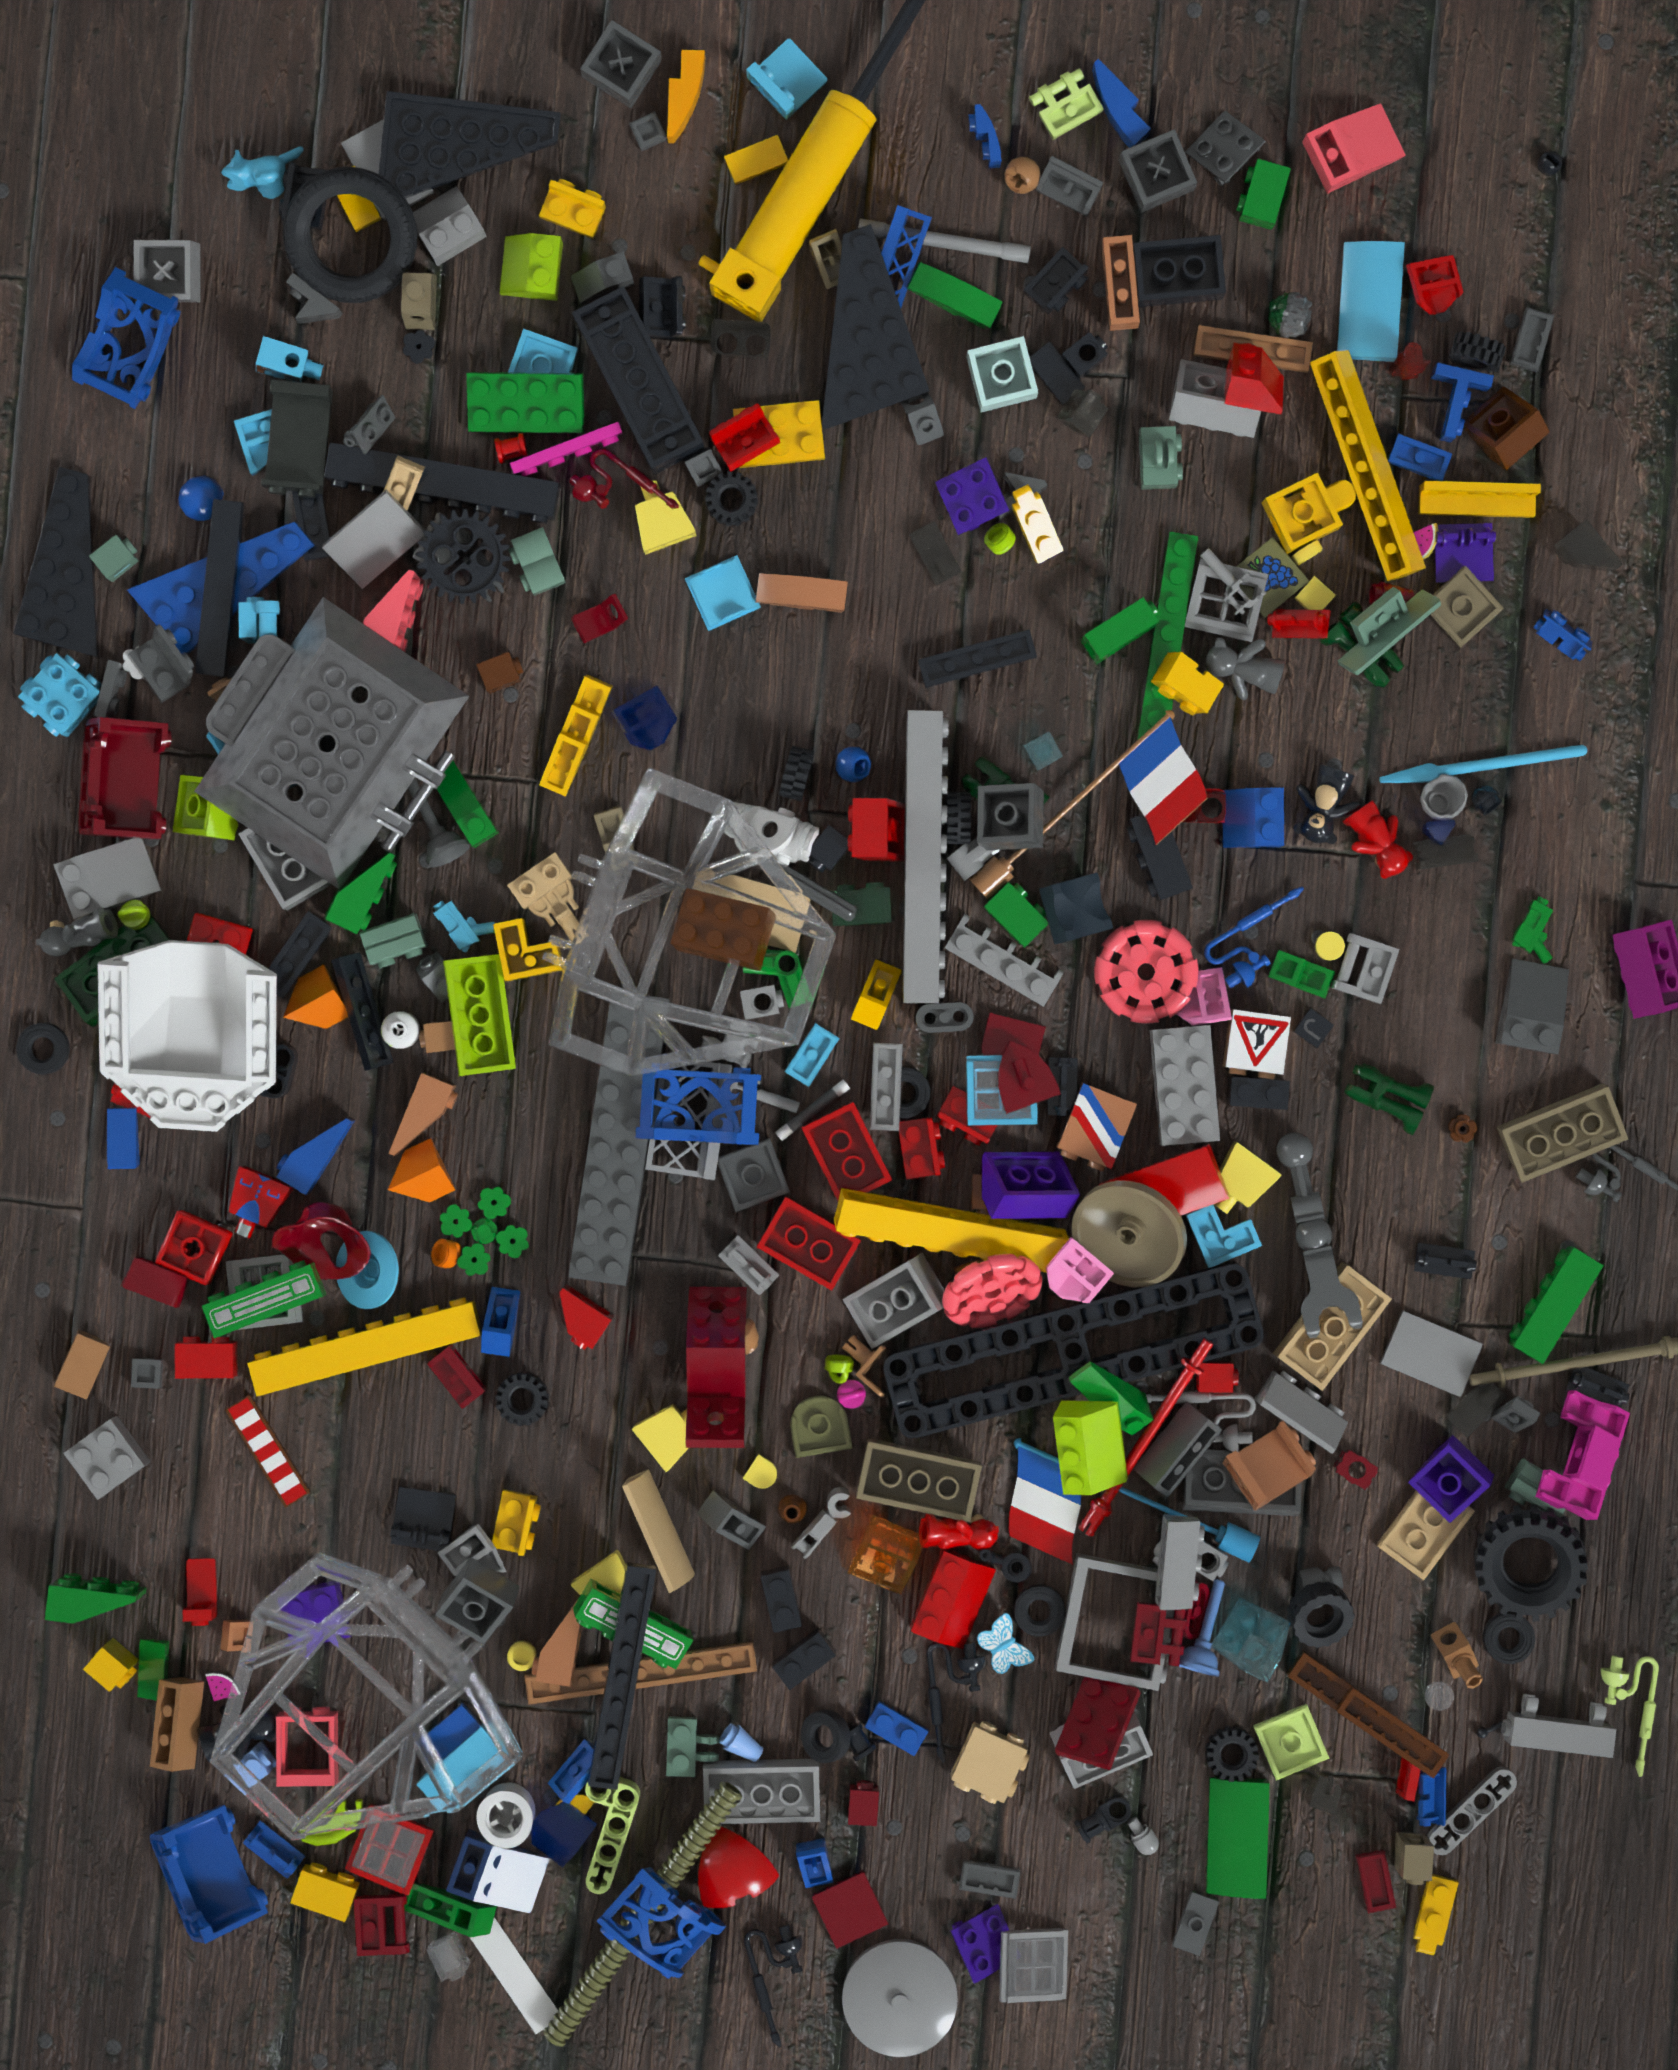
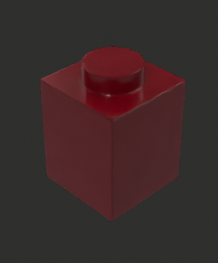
[848,1780,879,1826]

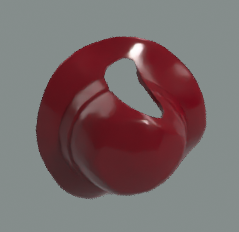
[272,1202,371,1280]

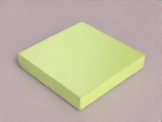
[1253,1704,1330,1781]

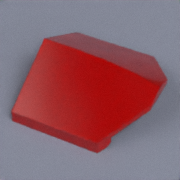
[1406,255,1463,315]

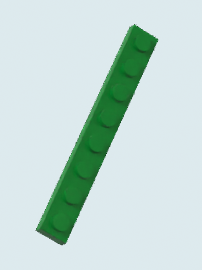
[1137,532,1198,740]

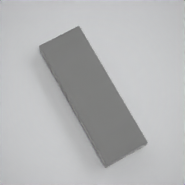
[870,1043,903,1131]

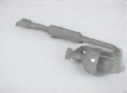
[1146,1391,1256,1452]

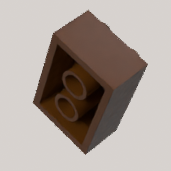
[670,888,776,971]

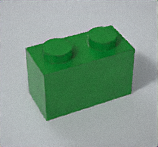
[1236,159,1291,230]
[983,882,1049,948]

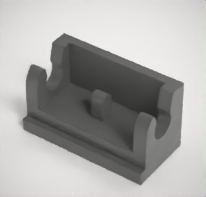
[1036,156,1103,217]

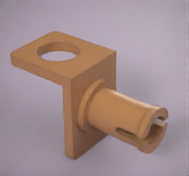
[842,1335,887,1397]
[1431,1622,1483,1688]

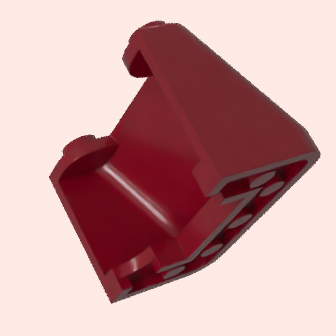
[78,717,172,840]

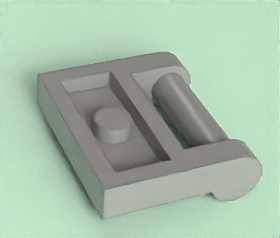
[1331,933,1400,1004]

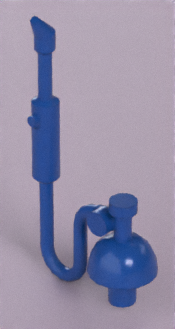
[1204,886,1304,988]

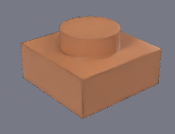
[220,1619,254,1652]

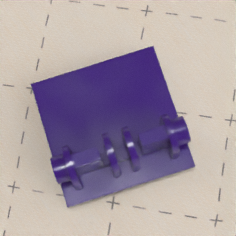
[935,457,1010,535]
[1435,523,1496,583]
[950,1904,1021,1984]

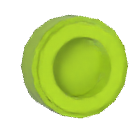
[984,523,1016,555]
[117,900,150,930]
[825,1354,854,1384]

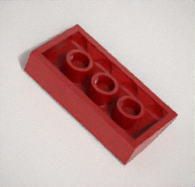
[1099,1144,1230,1216]

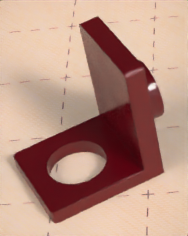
[571,593,628,643]

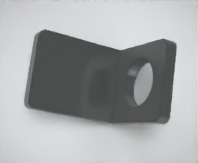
[900,392,944,445]

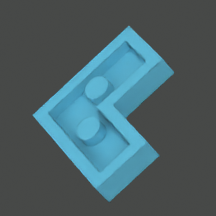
[1185,1205,1262,1268]

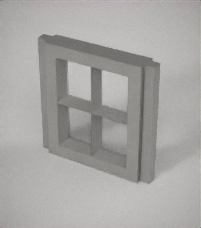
[1185,559,1269,642]

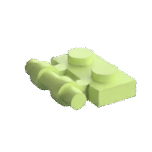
[1029,68,1104,140]

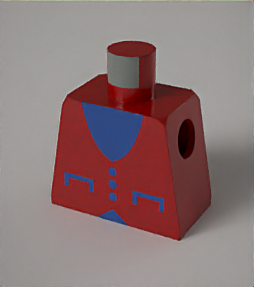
[229,1165,293,1238]

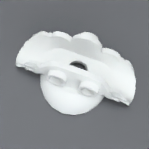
[717,802,819,866]

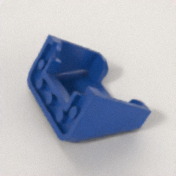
[150,1805,268,1944]

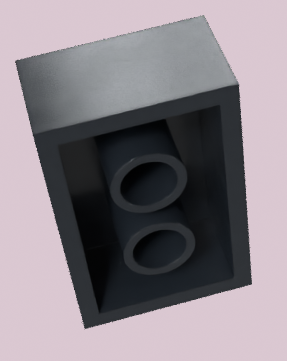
[1133,235,1226,307]

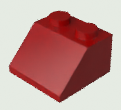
[1224,342,1284,415]
[560,1284,615,1350]

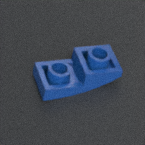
[969,104,1002,168]

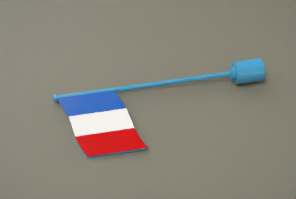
[1009,1438,1261,1565]

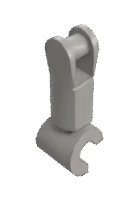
[791,1487,851,1559]

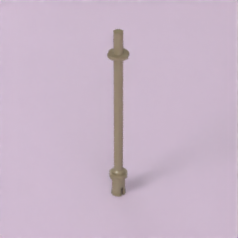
[1469,1335,1678,1389]

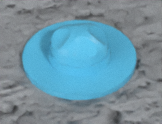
[336,1231,399,1309]

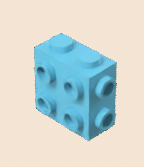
[18,653,102,737]

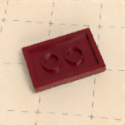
[1055,1676,1141,1770]

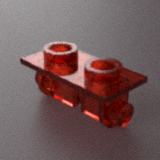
[1392,342,1430,380]

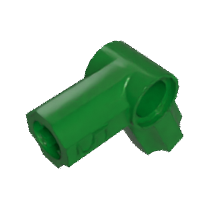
[743,950,812,1009]

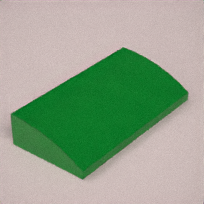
[1206,1777,1270,1899]

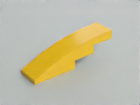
[539,674,613,796]

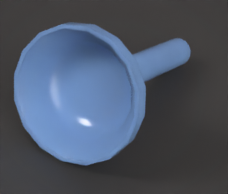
[1179,1579,1225,1677]

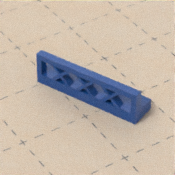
[881,205,932,308]

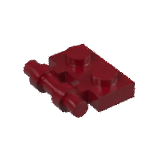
[1130,1602,1188,1666]

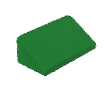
[137,1639,169,1701]

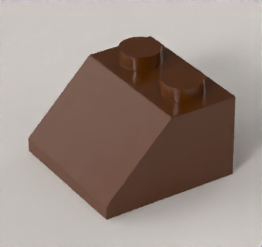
[1463,386,1550,470]

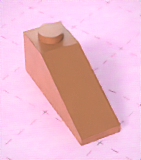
[388,1073,458,1156]
[532,1600,582,1687]

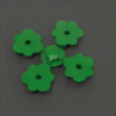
[440,1187,529,1276]

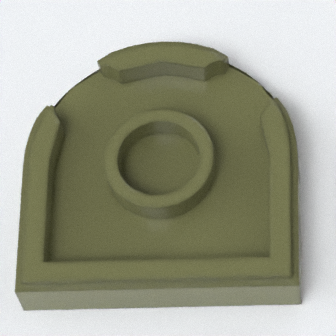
[790,1395,853,1458]

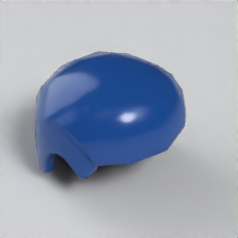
[178,475,224,521]

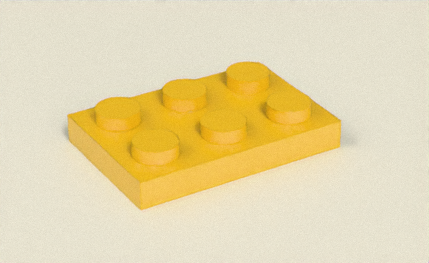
[733,400,825,468]

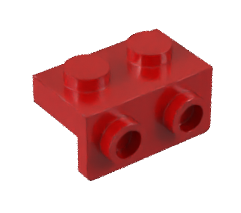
[709,403,781,471]

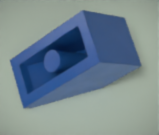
[481,1287,520,1357]

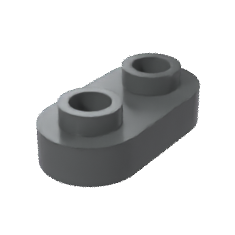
[916,1002,974,1033]

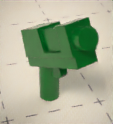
[1511,896,1553,964]

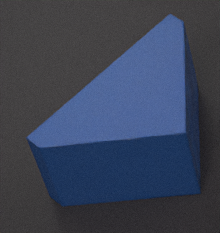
[796,1838,834,1888]

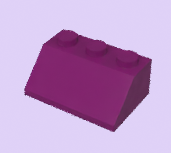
[1612,919,1678,1019]

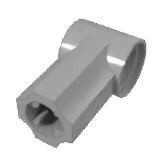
[947,838,1000,881]

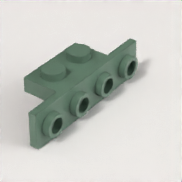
[1337,587,1441,675]

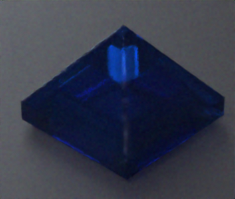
[1422,819,1456,845]

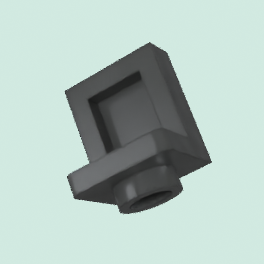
[415,951,448,1003]

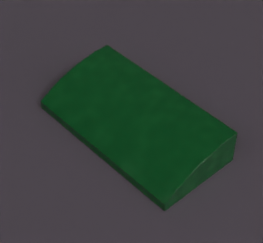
[54,913,172,1027]

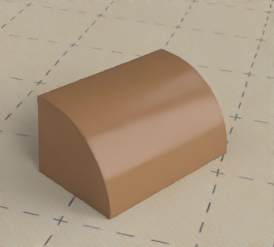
[54,1329,110,1400]

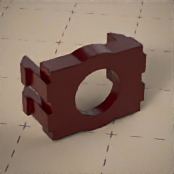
[1333,1449,1378,1490]

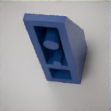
[276,1118,355,1195]

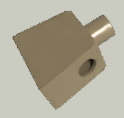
[401,273,437,331]

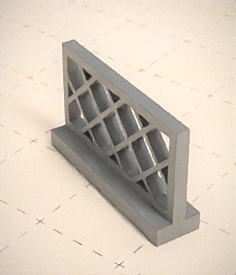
[644,1055,732,1180]

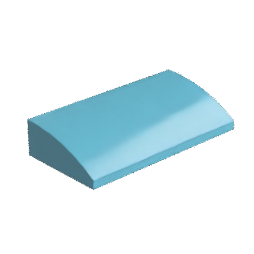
[1337,241,1405,362]

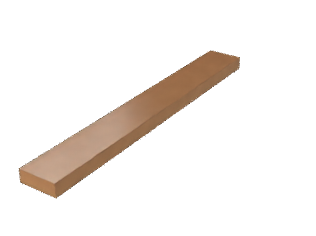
[524,1641,757,1705]

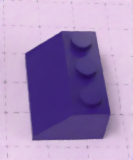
[982,1152,1080,1219]

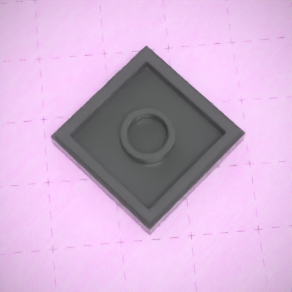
[717,1138,790,1212]

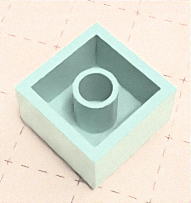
[966,336,1038,412]

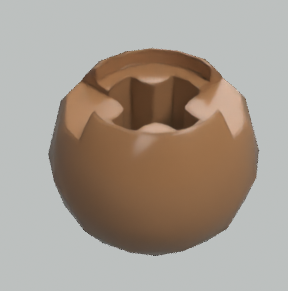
[1004,157,1041,194]

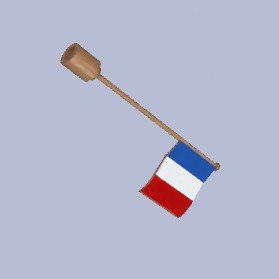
[969,710,1208,900]

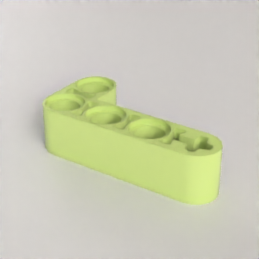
[585,1777,640,1894]

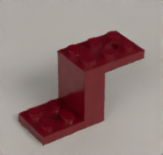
[685,1287,747,1448]

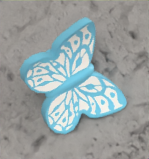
[977,1612,1034,1674]

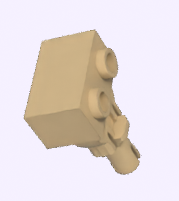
[507,852,589,946]

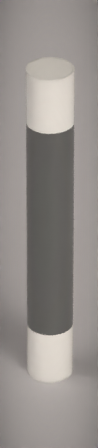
[775,1079,850,1141]

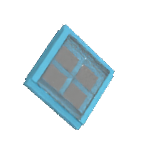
[966,1055,1037,1126]

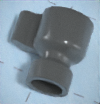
[1298,1566,1343,1609]

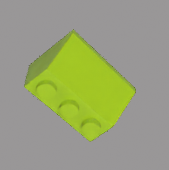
[1053,1401,1128,1495]

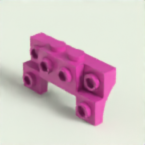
[1535,1390,1630,1520]

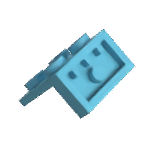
[746,39,827,120]

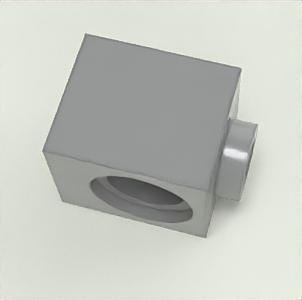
[740,985,784,1020]
[1197,1540,1229,1581]

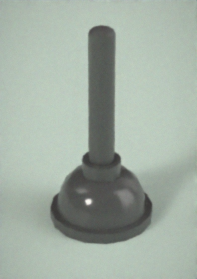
[408,778,470,867]

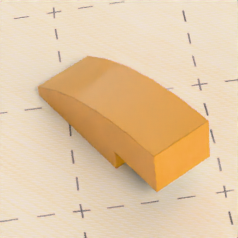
[667,50,706,143]

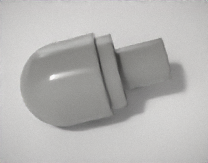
[1127,1817,1159,1855]

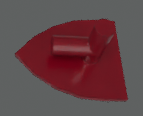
[998,1041,1061,1114]

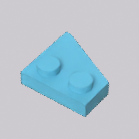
[234,409,272,476]

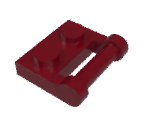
[354,1893,410,1956]

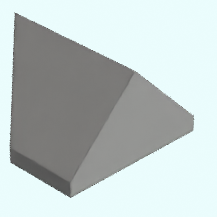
[438,1524,507,1576]

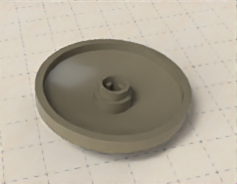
[1072,1181,1187,1287]

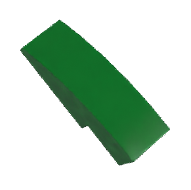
[906,262,1003,329]

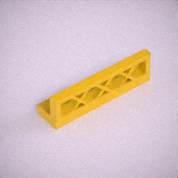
[1418,481,1541,518]

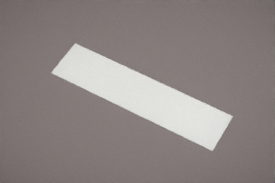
[470,1917,559,2034]

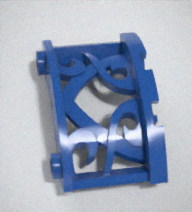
[72,267,181,409]
[635,1063,761,1145]
[597,1867,726,1979]

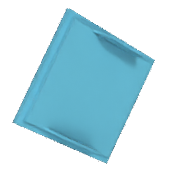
[685,555,761,631]

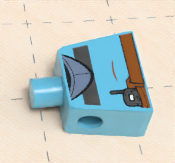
[256,336,324,383]

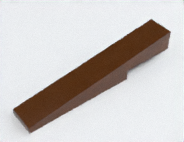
[1286,1650,1450,1779]

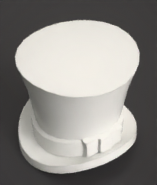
[477,1782,535,1849]

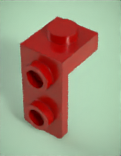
[182,1558,218,1626]

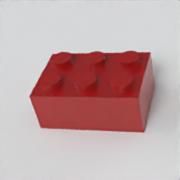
[848,798,905,862]
[801,1102,892,1201]
[757,1196,861,1291]

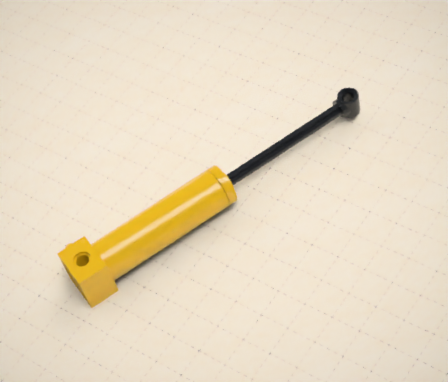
[698,0,926,324]

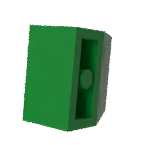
[324,851,397,934]
[45,1573,147,1624]

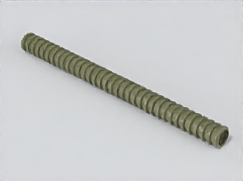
[543,1781,742,2047]

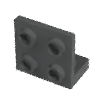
[128,624,194,703]

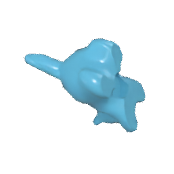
[221,146,304,199]

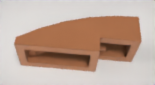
[755,573,848,613]

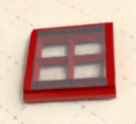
[345,1804,434,1895]

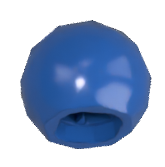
[835,747,871,783]

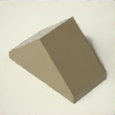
[809,229,842,289]

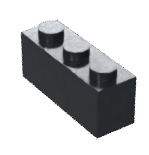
[1126,814,1193,901]

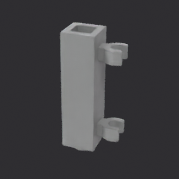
[1501,1694,1617,1758]

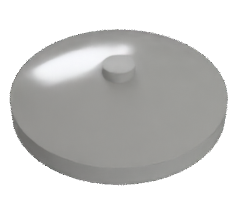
[842,1939,958,2057]

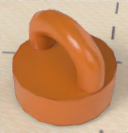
[431,1239,461,1269]

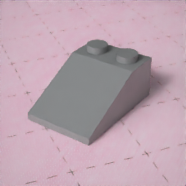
[54,838,161,920]
[842,1253,945,1349]

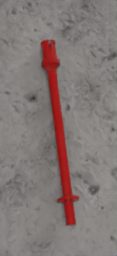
[1078,1338,1214,1537]

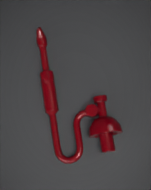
[569,449,679,509]

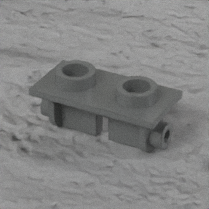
[344,395,395,454]

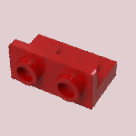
[936,1086,997,1146]
[899,1117,945,1180]

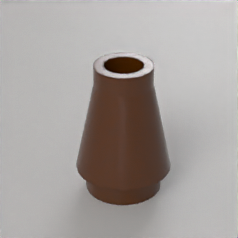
[778,1494,807,1523]

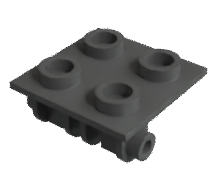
[1185,111,1266,186]

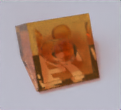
[847,1515,922,1595]

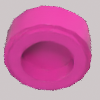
[837,1379,866,1409]

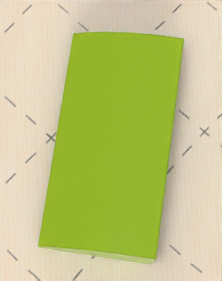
[443,954,516,1076]

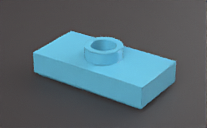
[785,1023,840,1087]

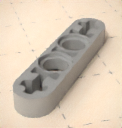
[1427,1767,1517,1855]

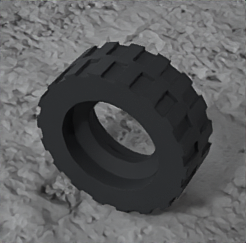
[1286,1581,1355,1648]

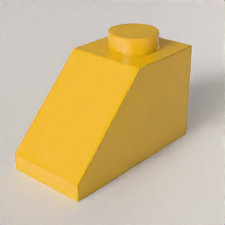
[851,959,902,1030]

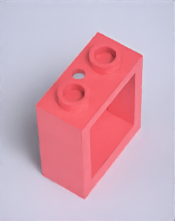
[276,1707,338,1787]

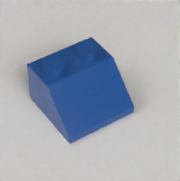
[1222,787,1284,848]

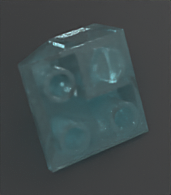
[1211,1597,1290,1683]

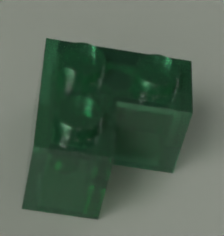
[831,882,891,927]

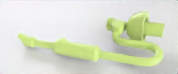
[1601,1655,1659,1777]

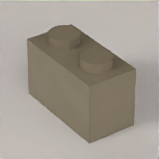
[1394,1832,1434,1885]

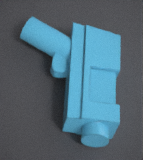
[433,900,495,952]

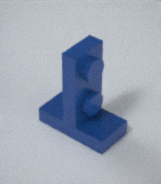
[1430,363,1494,443]

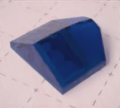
[611,686,677,751]
[531,1801,597,1867]

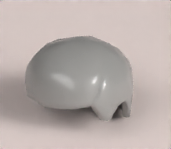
[1420,774,1468,821]

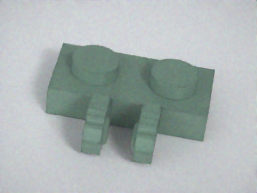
[666,1716,719,1777]

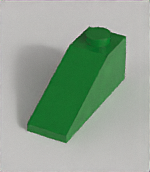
[437,760,499,848]
[1069,1361,1154,1435]
[404,1882,497,1937]

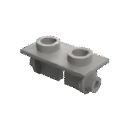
[718,1235,779,1296]

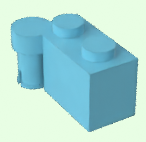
[238,597,280,644]

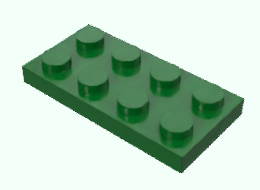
[466,372,584,433]

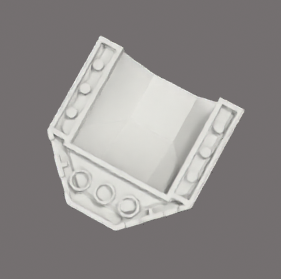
[98,940,277,1132]

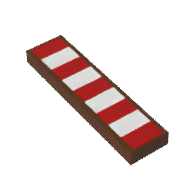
[225,1394,311,1508]

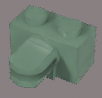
[1139,426,1183,490]

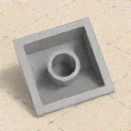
[413,186,487,266]

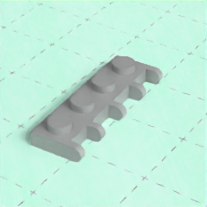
[945,914,1064,1007]

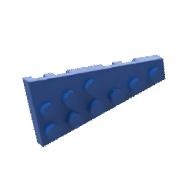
[127,522,315,655]

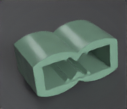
[508,527,566,596]

